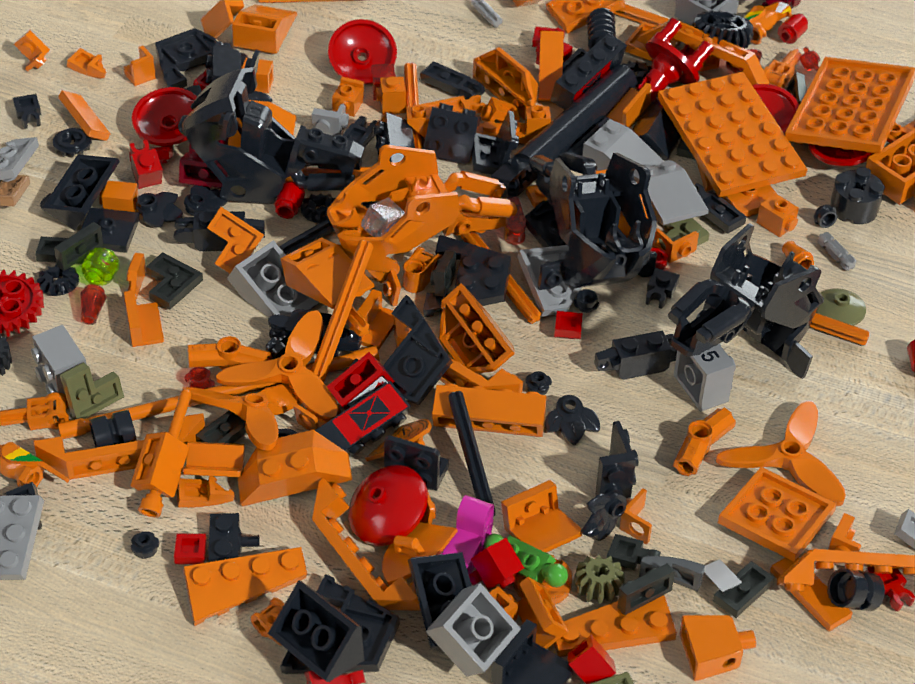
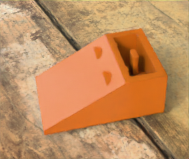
[232,5,297,54]
[280,237,374,309]

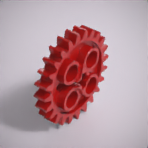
[0,270,44,337]

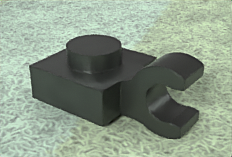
[607,534,661,570]

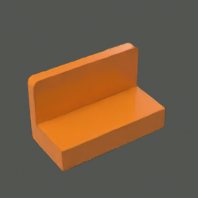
[201,0,244,38]
[607,83,651,128]
[350,289,394,350]
[124,290,164,347]
[130,432,189,498]
[183,442,245,477]
[517,577,569,649]

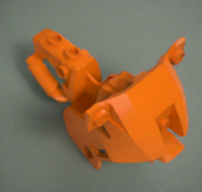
[327,145,517,306]

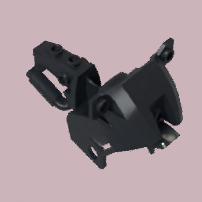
[178,50,365,204]
[529,152,657,290]
[668,223,824,379]

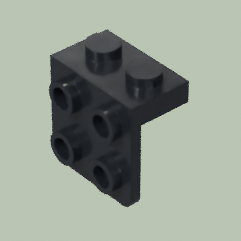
[423,103,481,164]
[472,111,519,175]
[595,421,639,498]
[384,435,449,491]
[491,619,574,684]

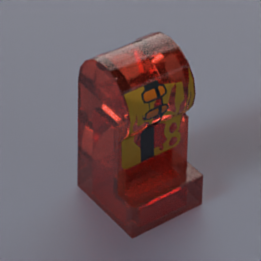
[504,197,526,245]

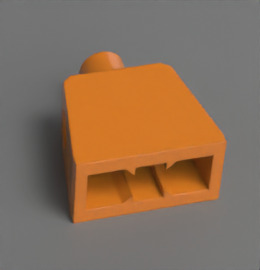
[679,615,756,681]

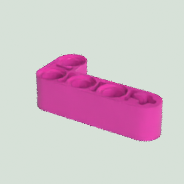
[441,495,494,574]

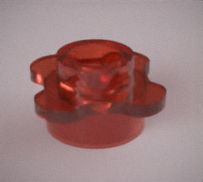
[799,47,820,71]
[184,367,215,389]

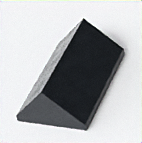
[632,99,681,161]
[42,154,120,230]
[408,552,472,654]
[268,580,364,682]

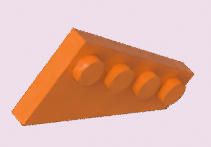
[184,547,307,626]
[554,595,677,657]

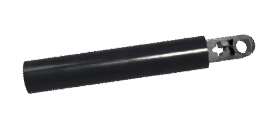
[490,64,637,200]

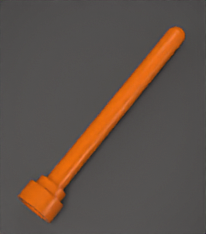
[138,389,191,518]

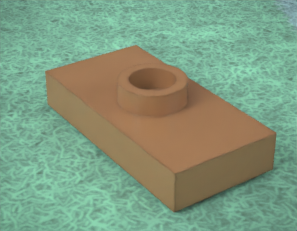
[0,175,30,207]

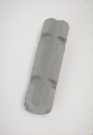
[471,0,503,28]
[818,232,857,271]

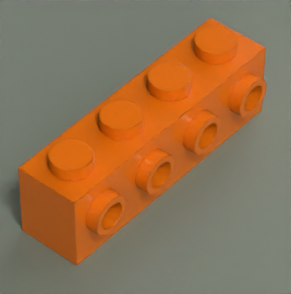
[432,383,546,437]

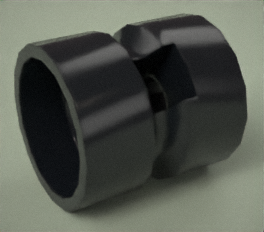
[89,410,137,448]
[827,568,885,611]

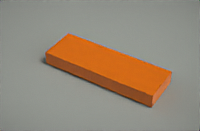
[538,31,564,101]
[58,90,111,141]
[770,558,853,632]

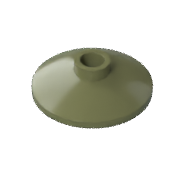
[816,288,866,326]

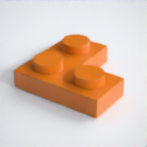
[207,207,265,274]

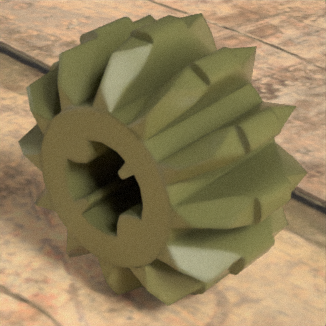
[574,553,625,605]

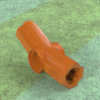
[188,336,272,370]
[674,407,736,477]

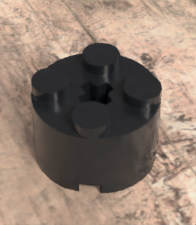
[830,167,885,225]

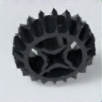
[692,10,754,49]

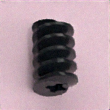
[587,8,616,49]

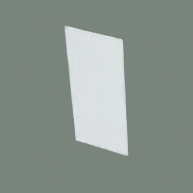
[704,559,742,592]

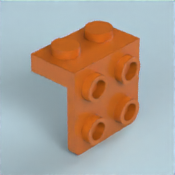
[501,480,582,553]

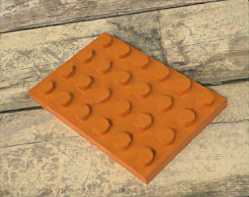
[785,57,915,153]
[657,72,808,197]

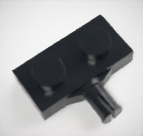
[208,513,260,562]

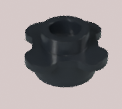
[265,335,288,360]

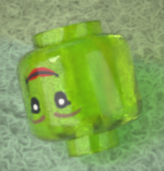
[81,247,120,286]

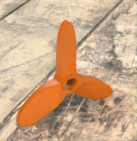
[216,310,338,421]
[183,384,301,451]
[716,401,846,506]

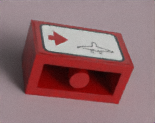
[326,352,394,410]

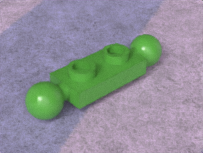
[483,533,568,587]

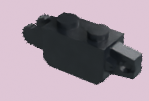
[205,41,241,84]
[174,211,265,252]
[268,309,362,357]
[594,330,677,380]

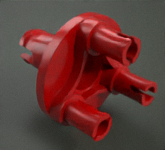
[636,18,714,102]

